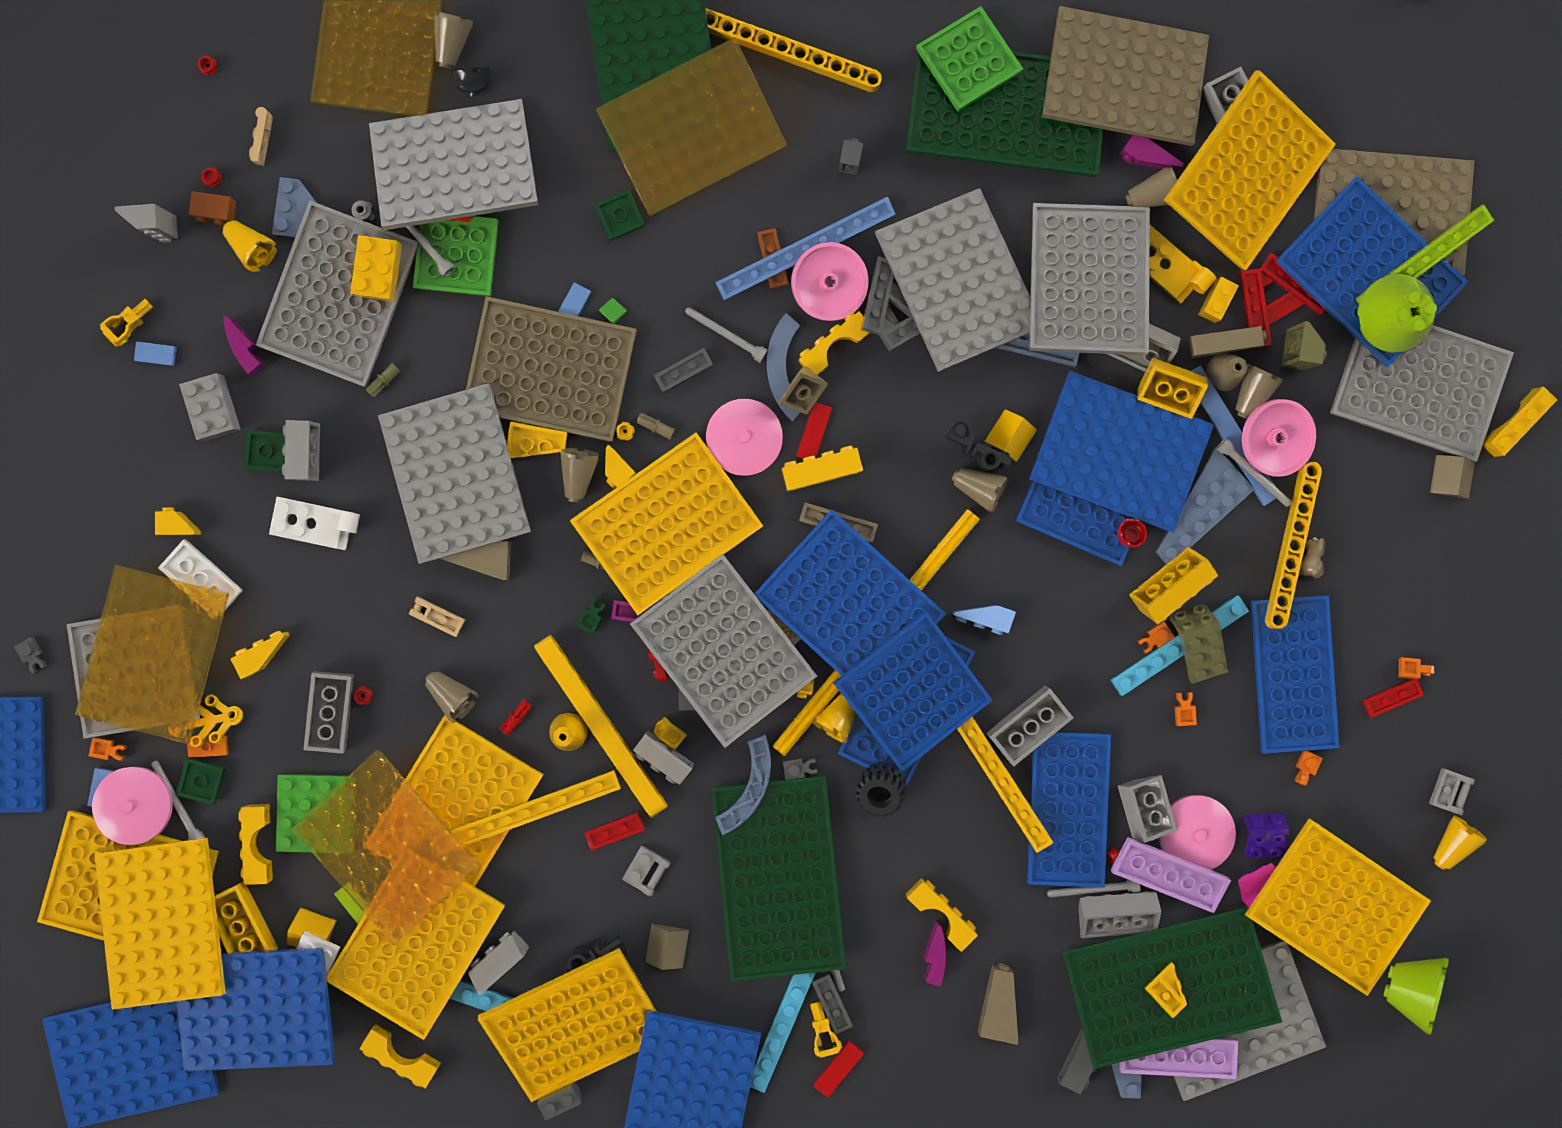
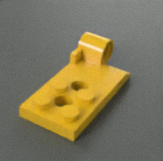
[1149,225,1216,304]

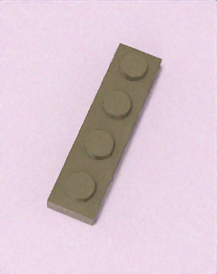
[799,503,878,543]

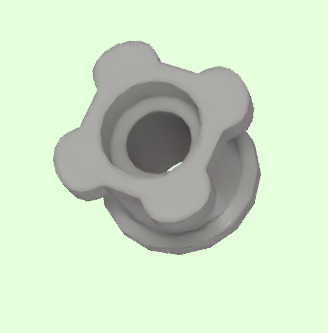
[352,201,375,221]

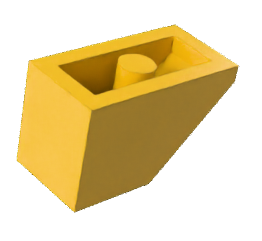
[605,445,637,489]
[155,508,201,535]

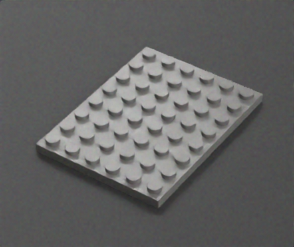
[369,99,538,230]
[875,188,1030,372]
[256,200,419,387]
[1029,203,1150,355]
[1330,325,1514,462]
[378,383,531,564]
[630,554,817,748]
[1174,940,1326,1101]

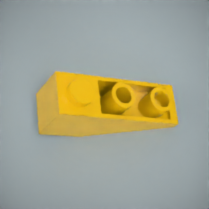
[231,631,289,679]

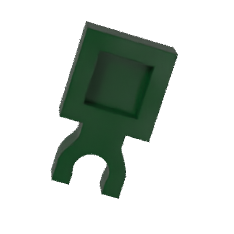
[575,598,606,634]

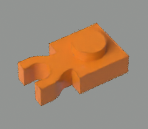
[1137,621,1175,654]
[1175,692,1197,726]
[89,737,127,761]

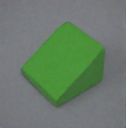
[599,298,627,324]

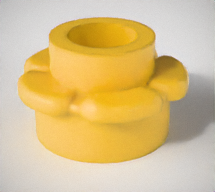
[616,422,635,441]

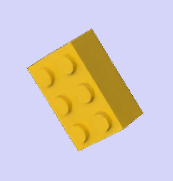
[350,235,402,302]
[1136,357,1208,419]

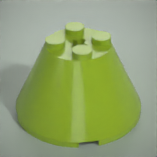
[1358,274,1437,353]
[1383,958,1449,1035]

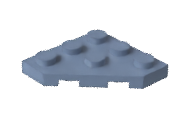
[272,177,317,238]

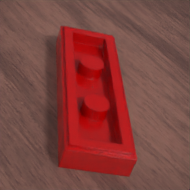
[796,402,832,459]
[1362,679,1424,718]
[585,811,645,851]
[813,1040,864,1098]

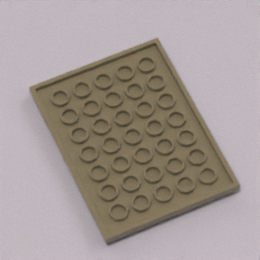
[1042,6,1209,146]
[1314,149,1475,276]
[466,296,637,442]

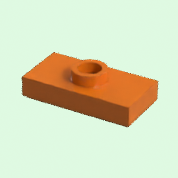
[187,735,229,757]

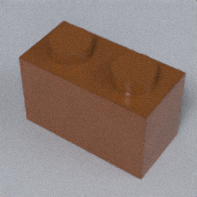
[189,191,236,226]

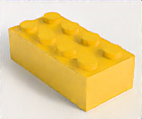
[782,446,863,492]
[1129,547,1218,624]
[214,881,279,953]

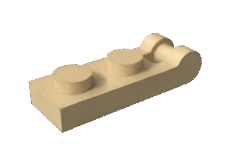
[249,107,273,166]
[409,596,465,637]

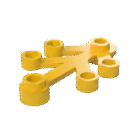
[169,695,243,748]

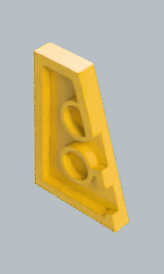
[507,421,568,458]

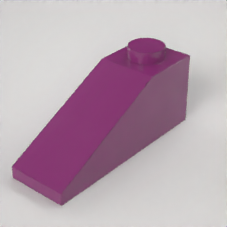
[1119,135,1183,171]

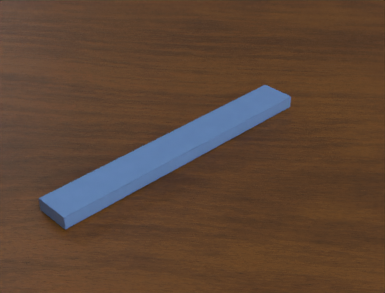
[1191,365,1276,506]

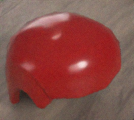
[1117,519,1147,548]

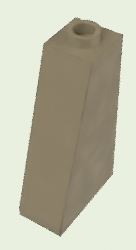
[1189,326,1267,359]
[440,541,511,580]
[978,963,1018,1045]

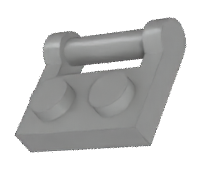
[1429,768,1475,815]
[622,845,671,896]

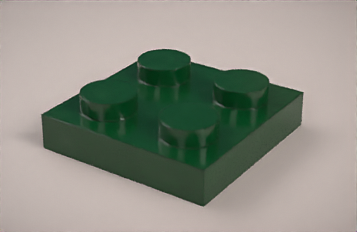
[594,189,645,241]
[244,430,285,472]
[176,757,226,805]

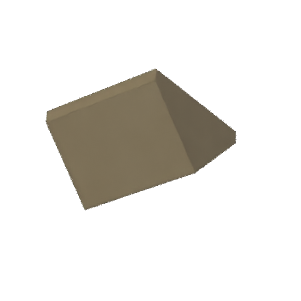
[778,366,828,415]
[1430,455,1475,499]
[645,924,689,970]

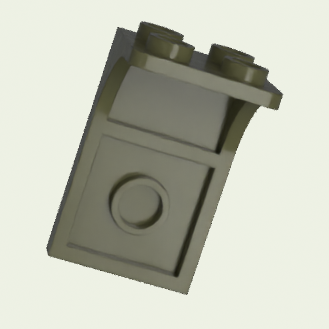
[1170,605,1228,684]

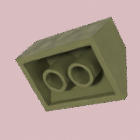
[1281,321,1327,370]

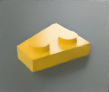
[1144,962,1187,1018]

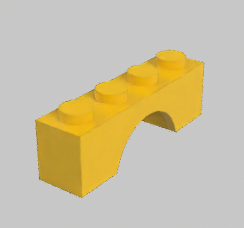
[799,311,870,375]
[1483,387,1557,457]
[239,804,273,885]
[906,878,978,952]
[360,1024,441,1088]

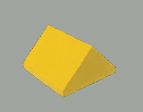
[984,409,1037,462]
[287,908,337,948]

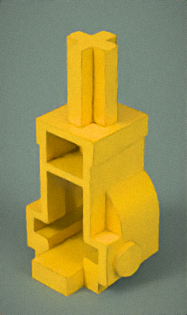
[100,299,153,347]
[810,1001,842,1058]

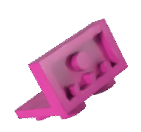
[1238,863,1275,907]

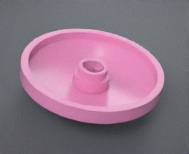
[791,242,868,321]
[706,399,783,476]
[1242,399,1316,477]
[92,767,173,845]
[1158,795,1236,870]

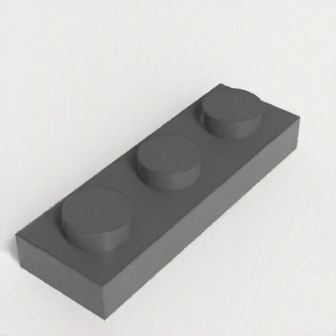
[654,348,713,393]
[812,973,853,1034]

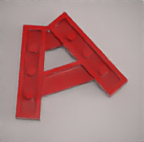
[1239,253,1325,346]

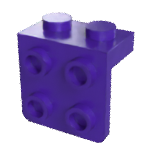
[1244,814,1290,858]

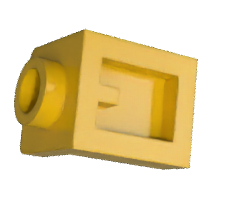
[653,717,687,750]

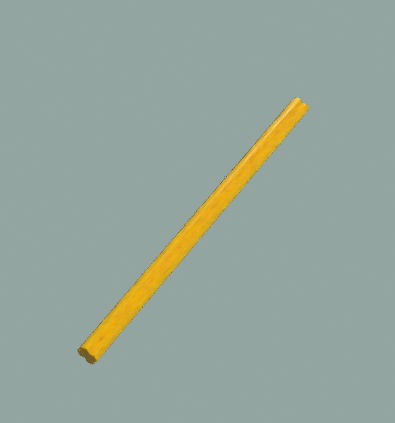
[773,510,980,756]

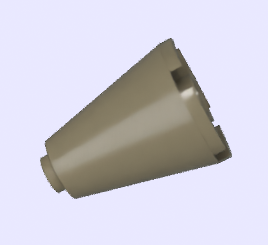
[434,11,473,69]
[1125,166,1177,207]
[1206,353,1247,391]
[1235,364,1283,419]
[560,448,599,502]
[952,468,1008,512]
[425,671,479,723]

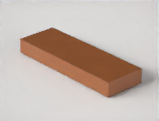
[757,228,789,289]

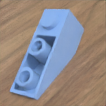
[952,605,1016,635]

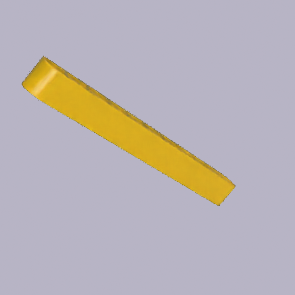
[706,8,882,92]
[534,635,668,818]

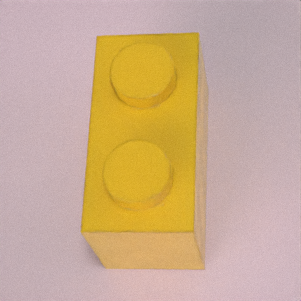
[1198,277,1239,323]

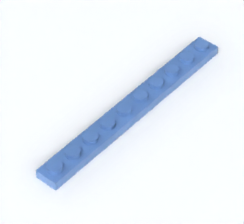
[715,197,895,300]

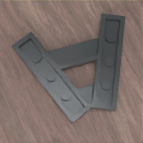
[861,257,921,352]

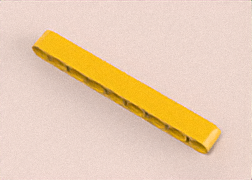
[1265,462,1322,629]

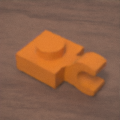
[1398,657,1434,679]
[1295,750,1323,786]

